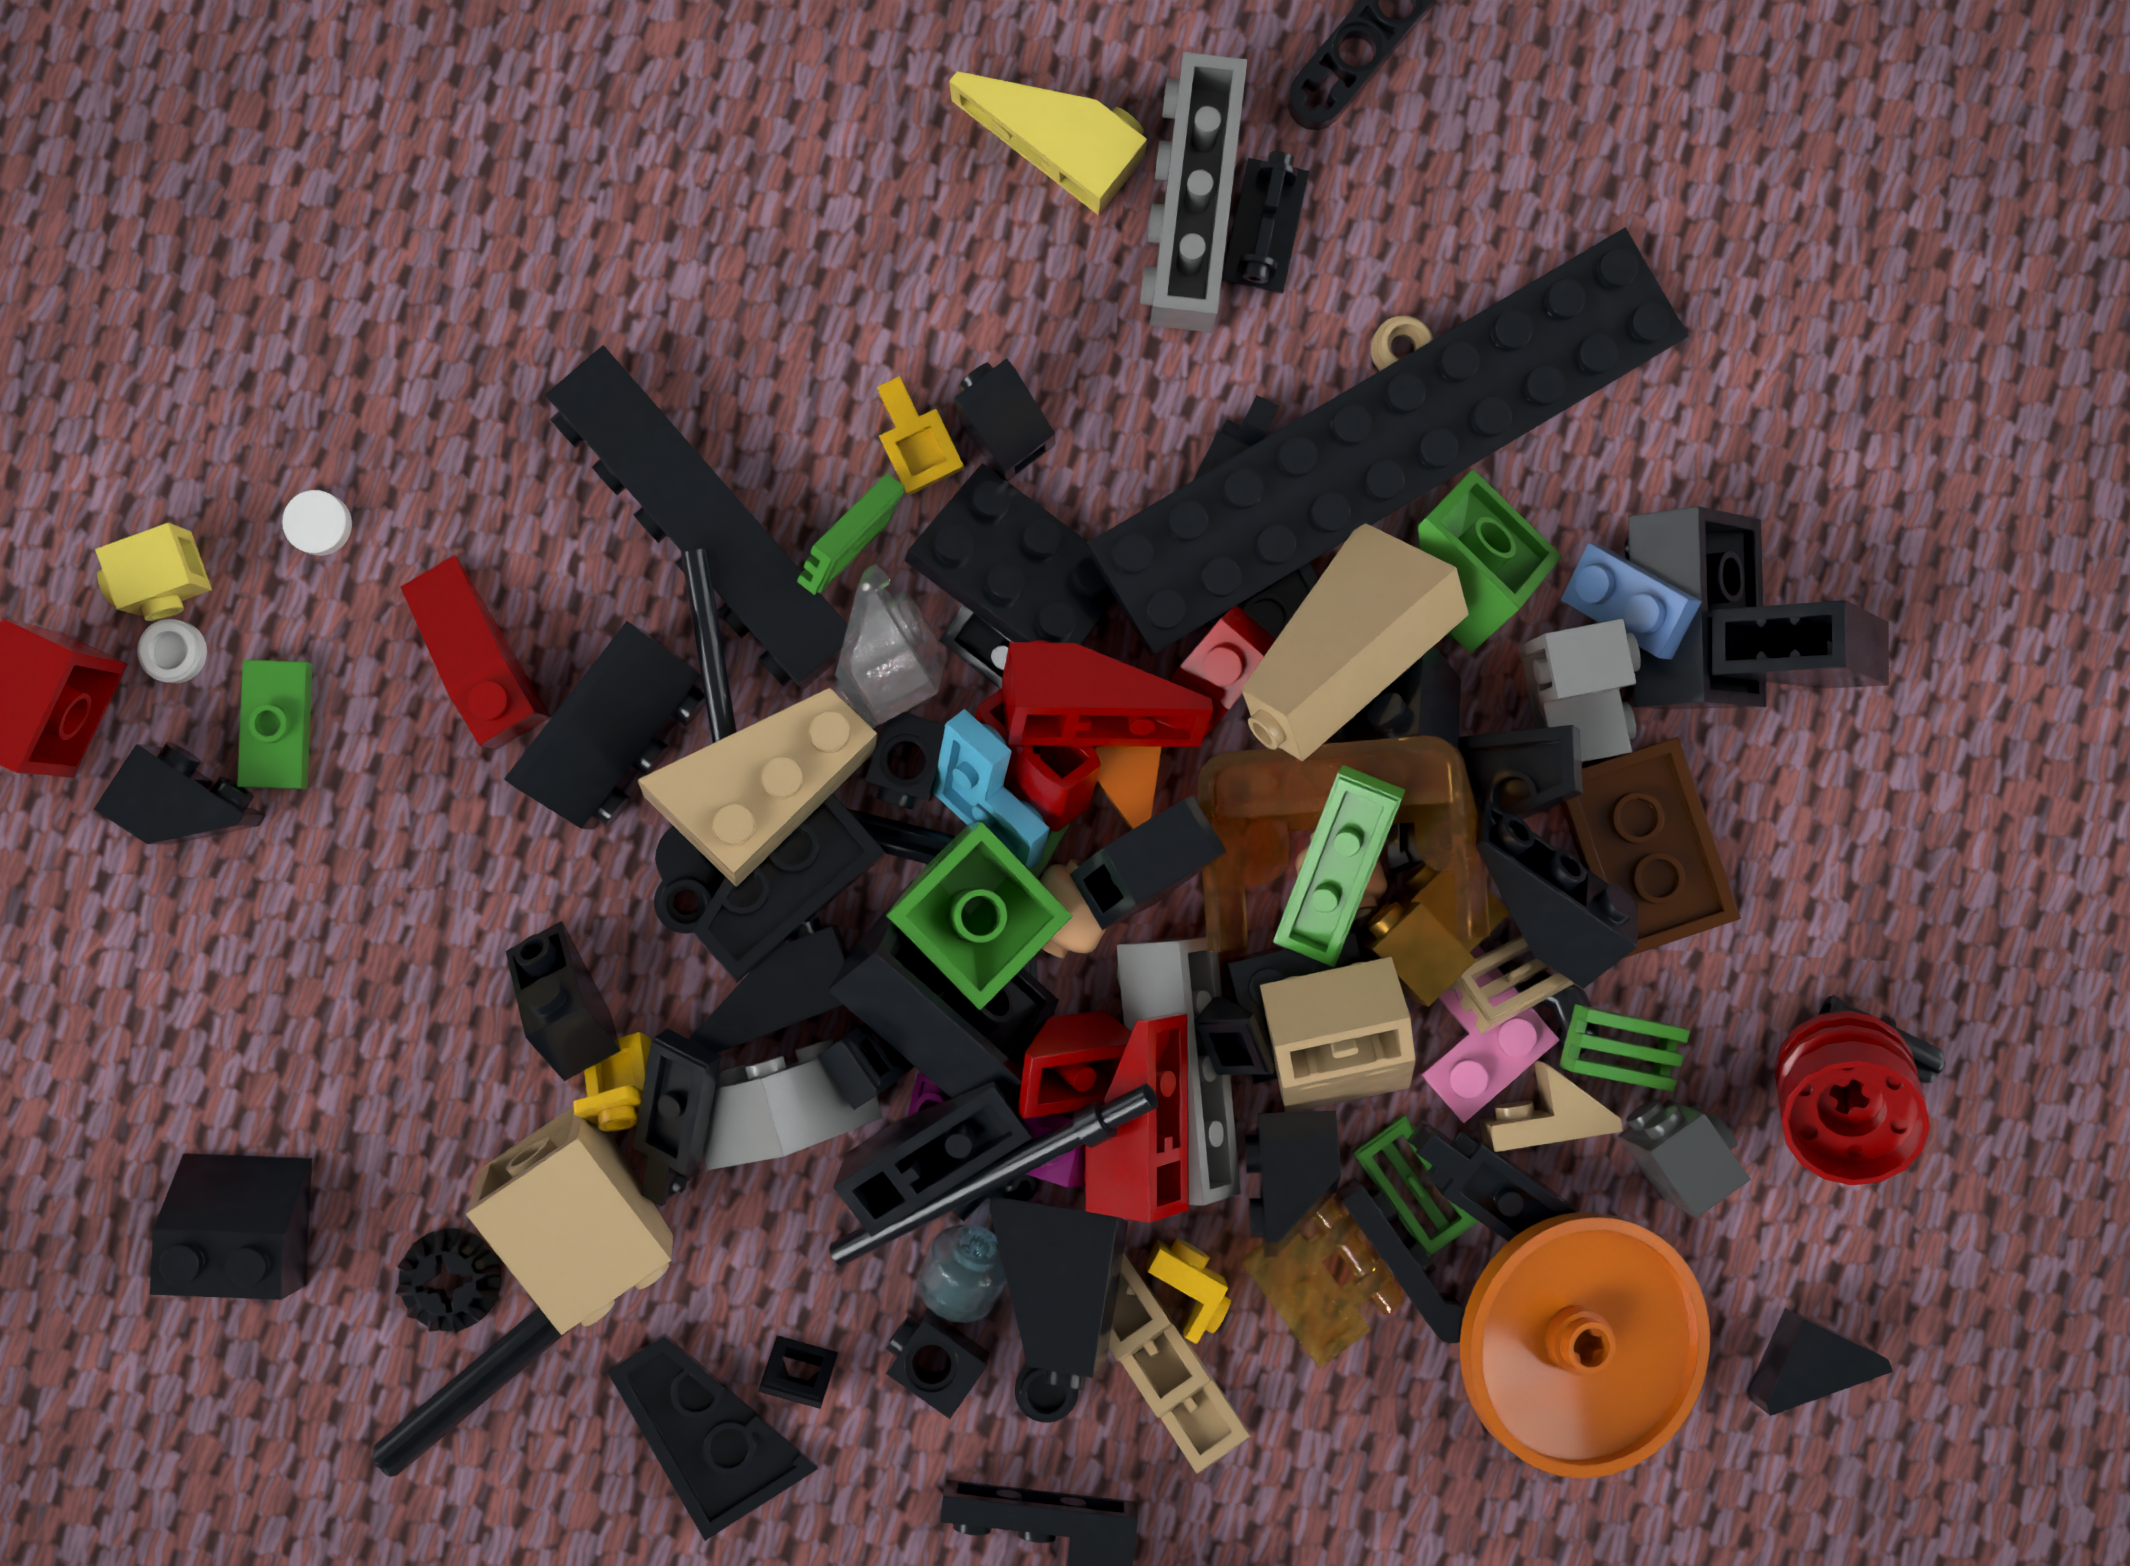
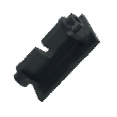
[1222,151,1310,294]

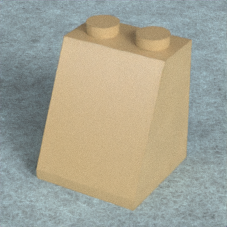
[466,1106,673,1335]

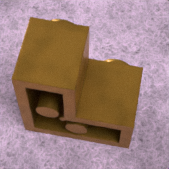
[1358,857,1510,1007]

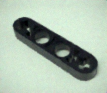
[1287,0,1437,130]

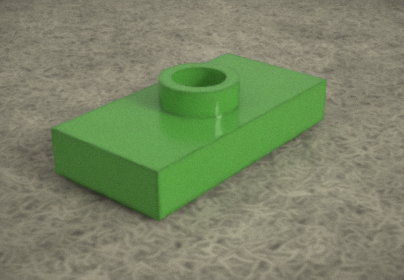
[237,660,313,789]

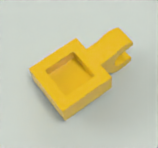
[877,376,964,496]

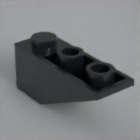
[1476,800,1638,989]

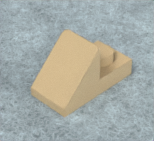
[1479,1060,1623,1152]

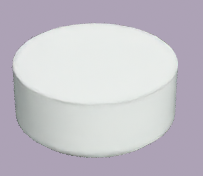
[282,490,352,556]
[137,619,207,683]

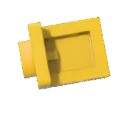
[573,1032,651,1131]
[1145,1238,1231,1344]

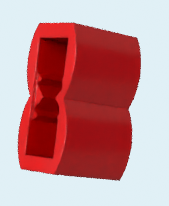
[975,688,1101,832]

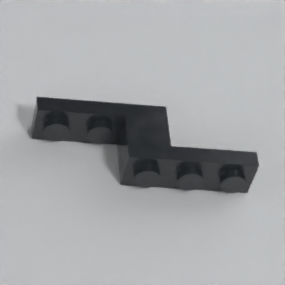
[940,1479,1138,1566]

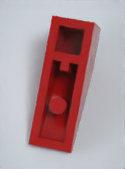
[400,555,551,749]
[1001,640,1213,747]
[1083,1013,1189,1223]

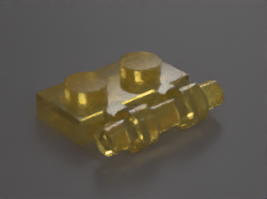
[1240,1199,1404,1369]

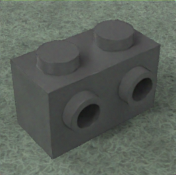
[1618,1099,1751,1218]

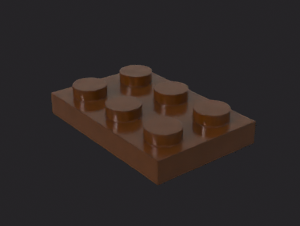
[1561,737,1741,959]

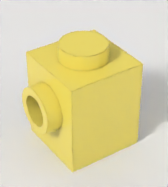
[95,523,212,621]

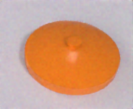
[1460,1212,1710,1478]

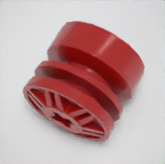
[1774,1011,1930,1186]

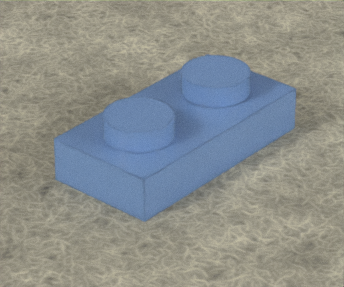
[1561,543,1702,659]

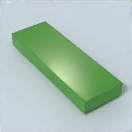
[1273,765,1406,967]

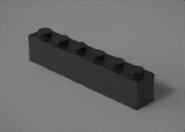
[545,345,861,689]

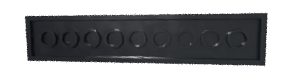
[1085,227,1689,657]

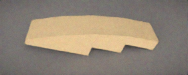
[1109,1250,1252,1474]

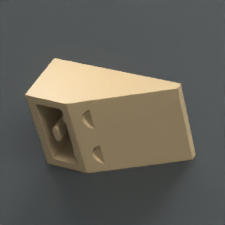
[1260,957,1416,1112]

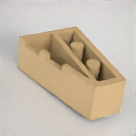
[638,688,877,887]

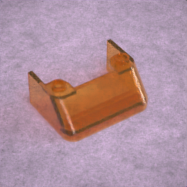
[1198,736,1490,952]

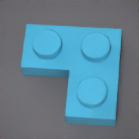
[932,709,1050,870]

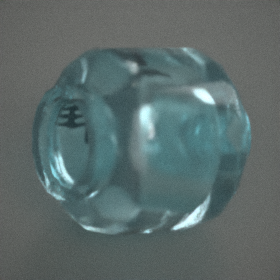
[917,1225,1007,1323]

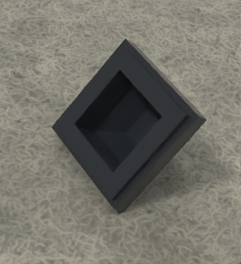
[758,1335,838,1409]

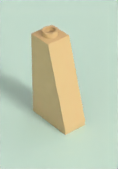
[1241,523,1469,762]

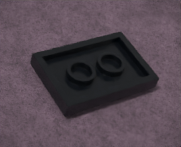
[904,463,1117,645]

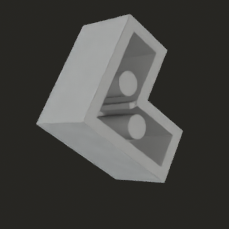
[1519,619,1641,762]
[703,1039,883,1170]

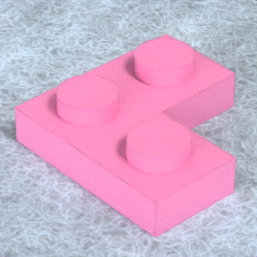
[1419,945,1560,1123]

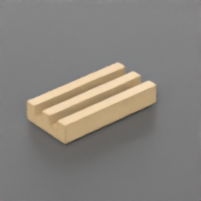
[1449,935,1574,1034]

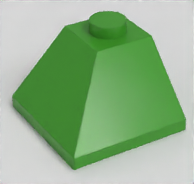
[1418,469,1563,654]
[886,822,1073,1010]

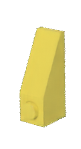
[949,71,1147,216]

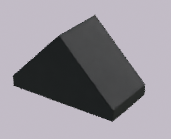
[1748,1308,1893,1416]

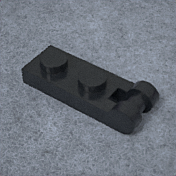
[1335,1178,1465,1343]

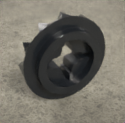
[396,1228,501,1333]

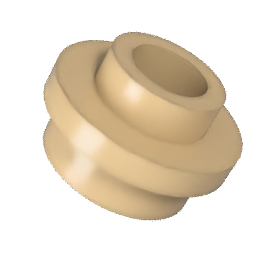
[1371,316,1434,371]

